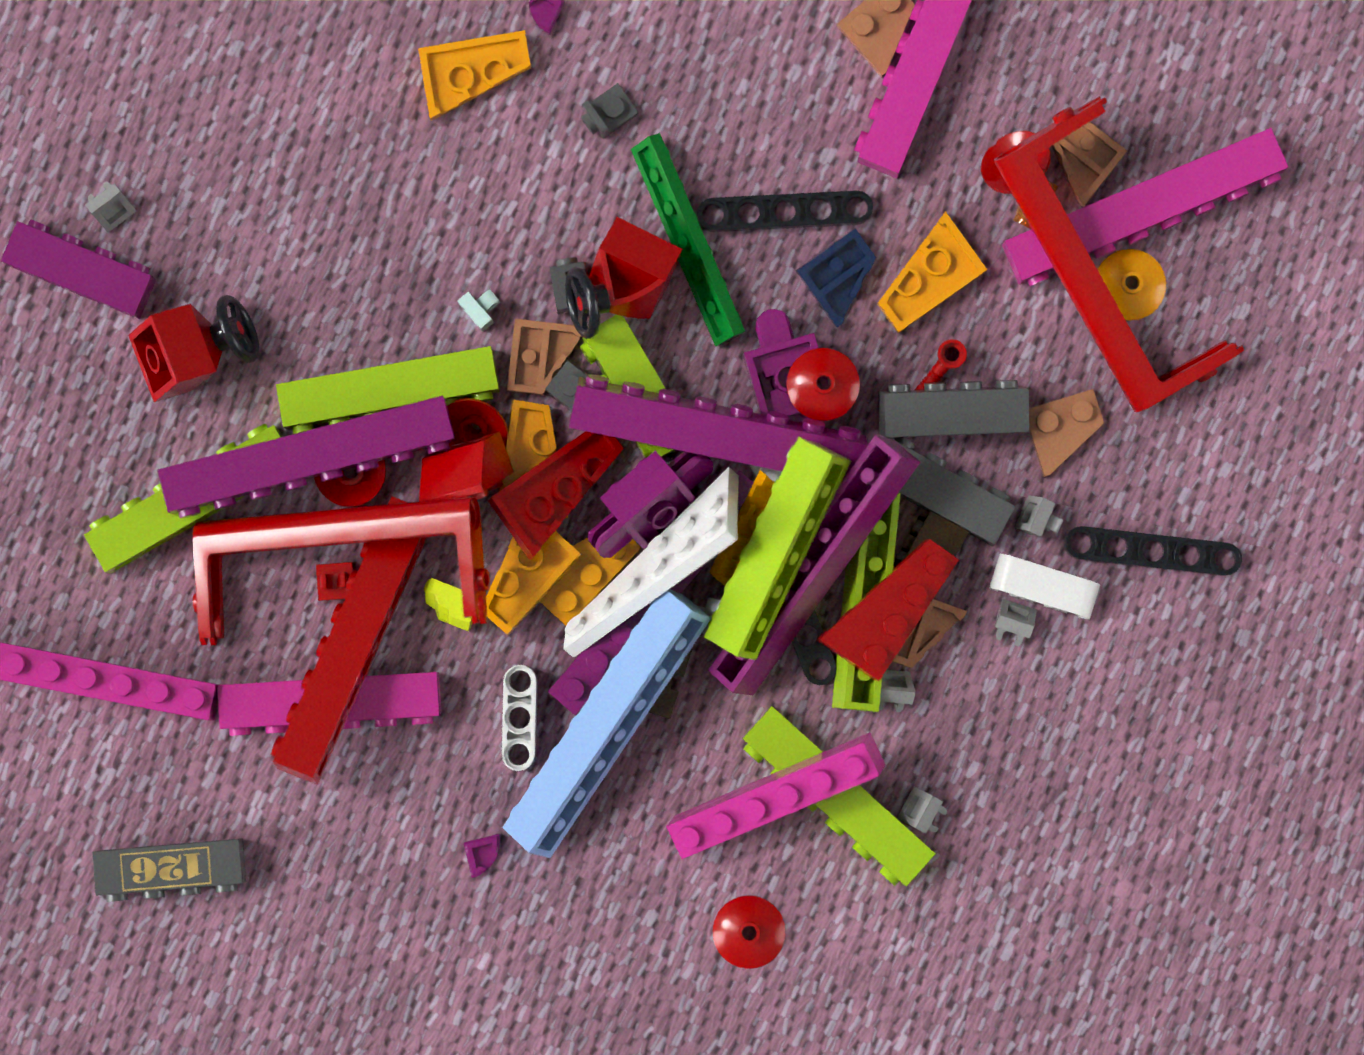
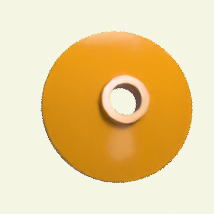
[1097,249,1166,321]

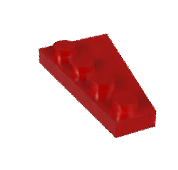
[487,431,624,560]
[816,539,959,681]

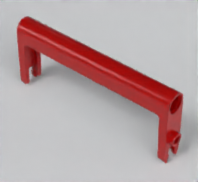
[994,96,1244,412]
[193,497,490,646]

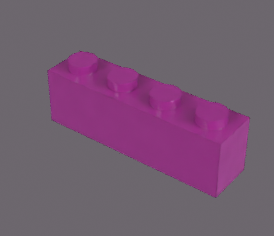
[1,219,156,319]

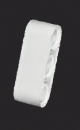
[989,553,1100,620]
[502,665,538,771]

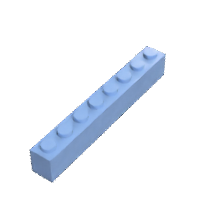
[502,589,711,858]

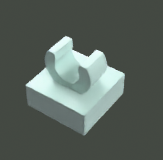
[458,289,500,332]

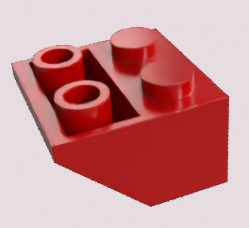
[419,432,514,502]

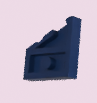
[796,228,876,327]

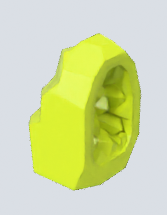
[423,578,472,632]

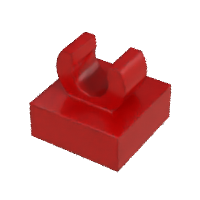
[316,562,354,601]

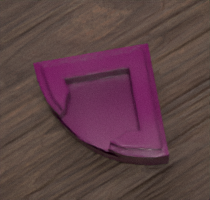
[529,0,565,35]
[463,834,500,878]

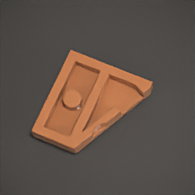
[837,0,915,78]
[1052,108,1127,207]
[507,319,582,396]
[1029,389,1104,477]
[892,599,967,668]

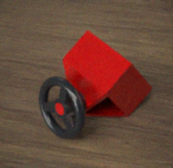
[565,217,682,339]
[128,295,260,402]

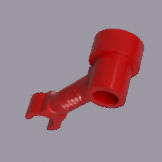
[914,339,967,390]

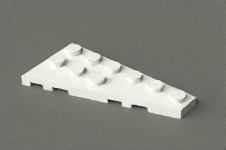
[564,467,739,658]

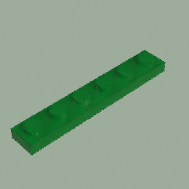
[631,133,745,347]

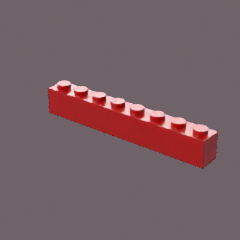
[271,496,428,785]

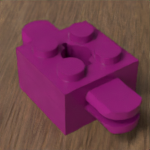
[743,309,830,423]
[588,450,714,558]

